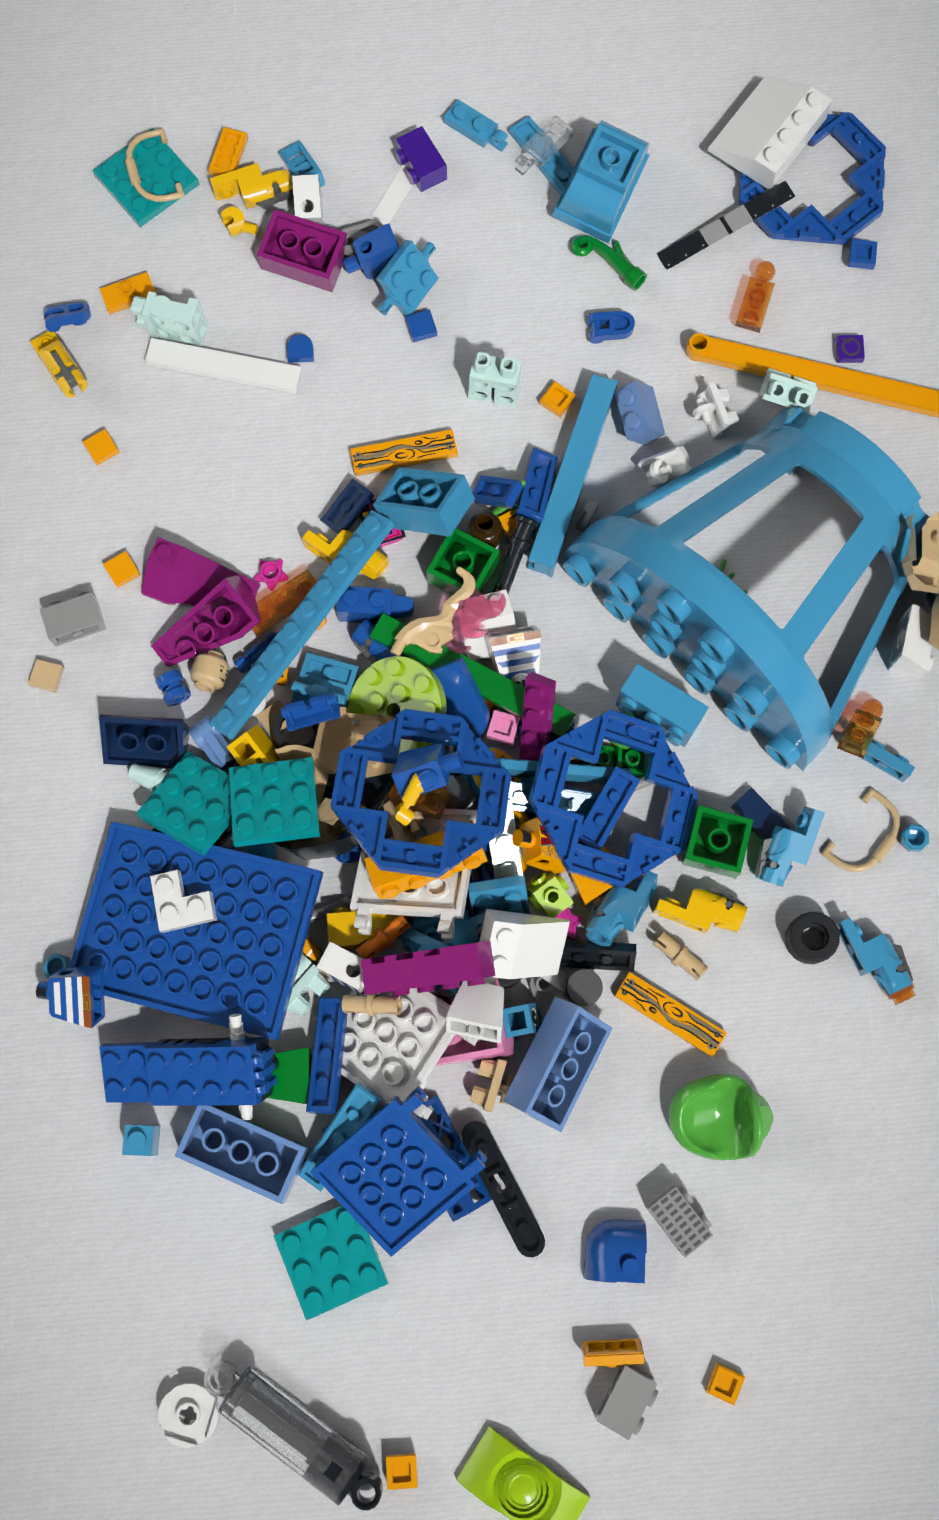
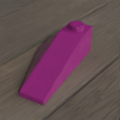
[141,537,261,606]
[151,576,262,667]

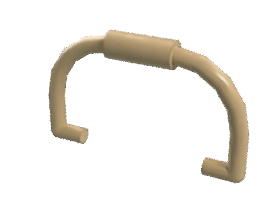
[125,128,184,202]
[822,788,900,872]

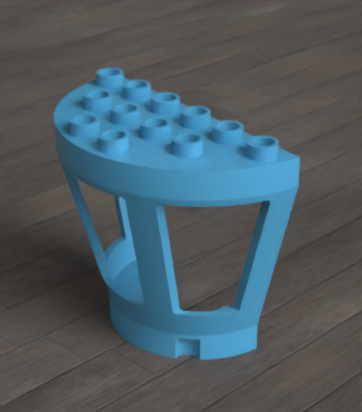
[563,407,930,771]

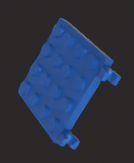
[311,1086,487,1257]

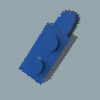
[336,586,414,624]

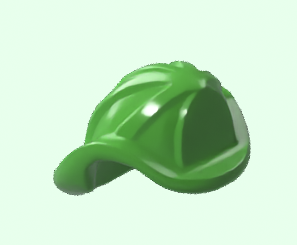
[669,1074,774,1160]

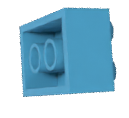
[373,467,475,537]
[615,664,709,748]

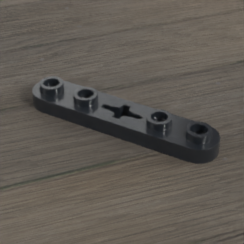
[461,1121,545,1258]

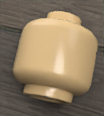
[190,650,229,693]

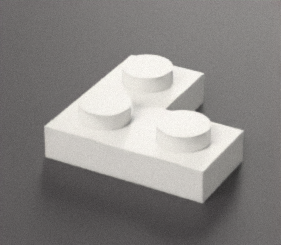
[150,870,217,933]

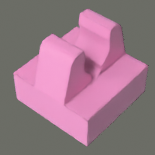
[486,710,520,745]

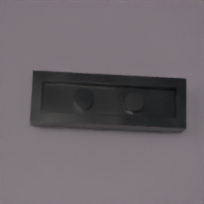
[559,939,637,972]

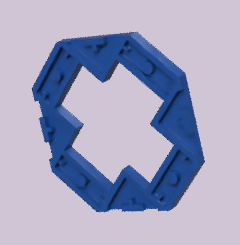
[738,112,886,245]
[331,709,511,878]
[528,710,698,888]

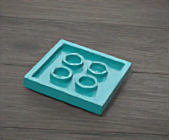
[93,128,200,228]
[136,751,232,856]
[229,757,320,847]
[274,1206,389,1321]

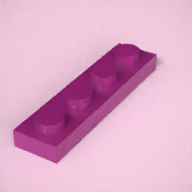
[519,671,556,761]

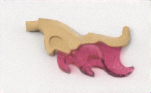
[390,567,506,656]

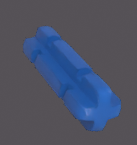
[234,631,277,674]

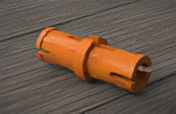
[356,915,411,959]

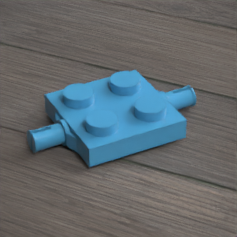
[376,240,439,316]

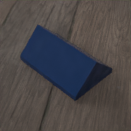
[99,714,189,768]

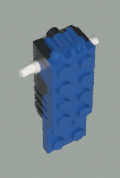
[99,1014,279,1120]

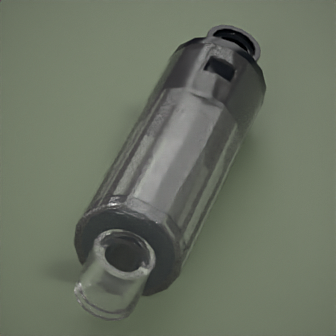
[204,1361,383,1511]

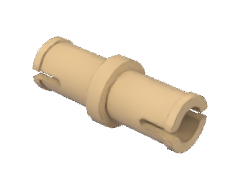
[652,931,708,981]
[342,994,402,1016]

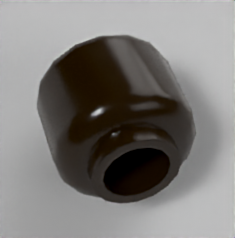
[467,512,502,548]

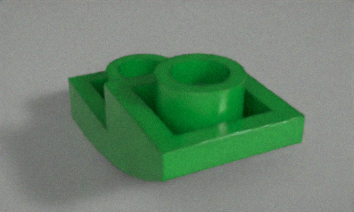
[585,746,644,775]

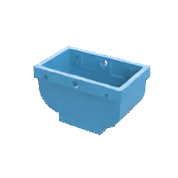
[552,120,650,244]

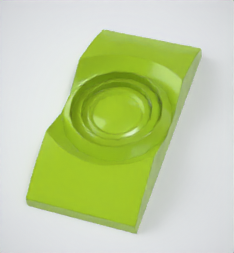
[456,1425,590,1520]

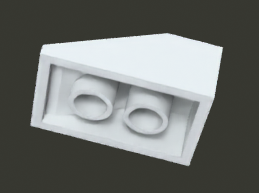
[479,909,570,979]

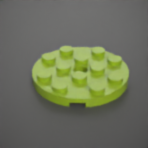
[347,656,447,756]

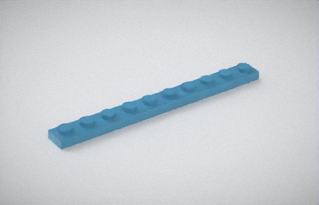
[209,510,395,740]

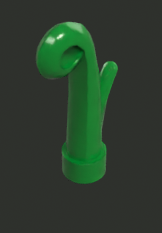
[570,235,647,291]

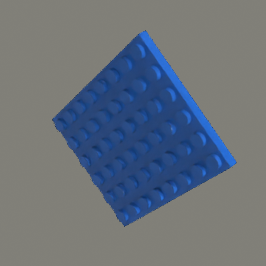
[69,822,324,1041]

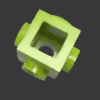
[526,872,574,918]

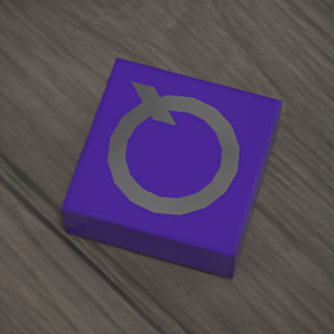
[836,335,865,363]

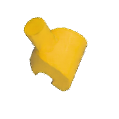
[221,207,258,237]

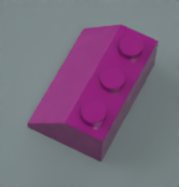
[256,209,347,292]

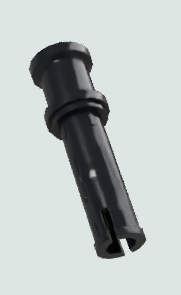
[492,515,539,594]

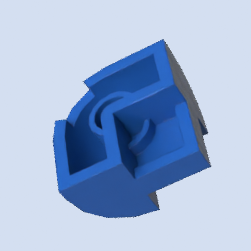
[584,1219,647,1283]

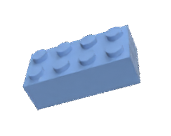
[503,997,612,1132]
[175,1106,309,1204]

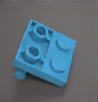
[290,652,359,707]
[468,875,530,917]

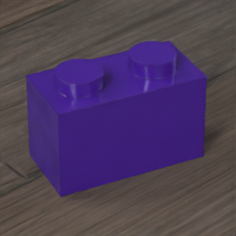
[394,126,447,192]

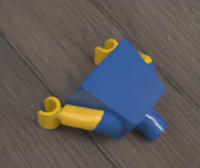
[392,744,464,826]

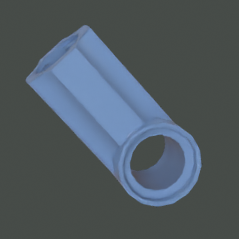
[187,714,237,771]

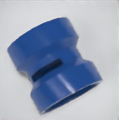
[155,669,192,707]

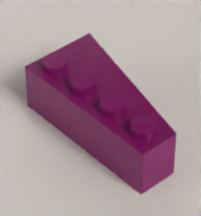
[360,941,496,996]

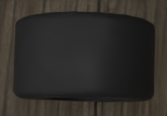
[785,912,840,965]

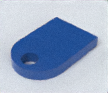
[430,657,490,738]

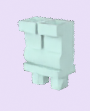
[130,291,208,347]
[468,352,522,407]
[760,367,818,413]
[287,954,330,1017]

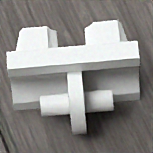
[692,382,739,437]
[638,446,691,486]

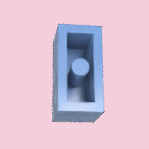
[615,380,665,445]

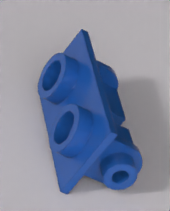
[281,692,341,732]

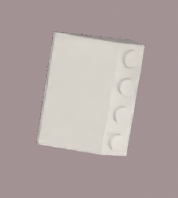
[708,77,832,190]

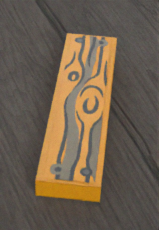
[350,429,458,476]
[614,972,727,1058]

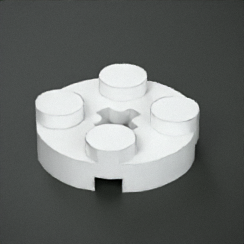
[158,1382,220,1448]

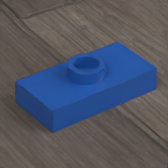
[472,475,523,509]

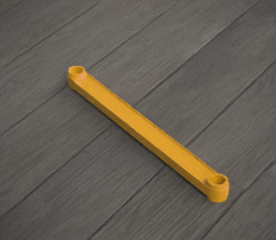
[686,333,939,418]

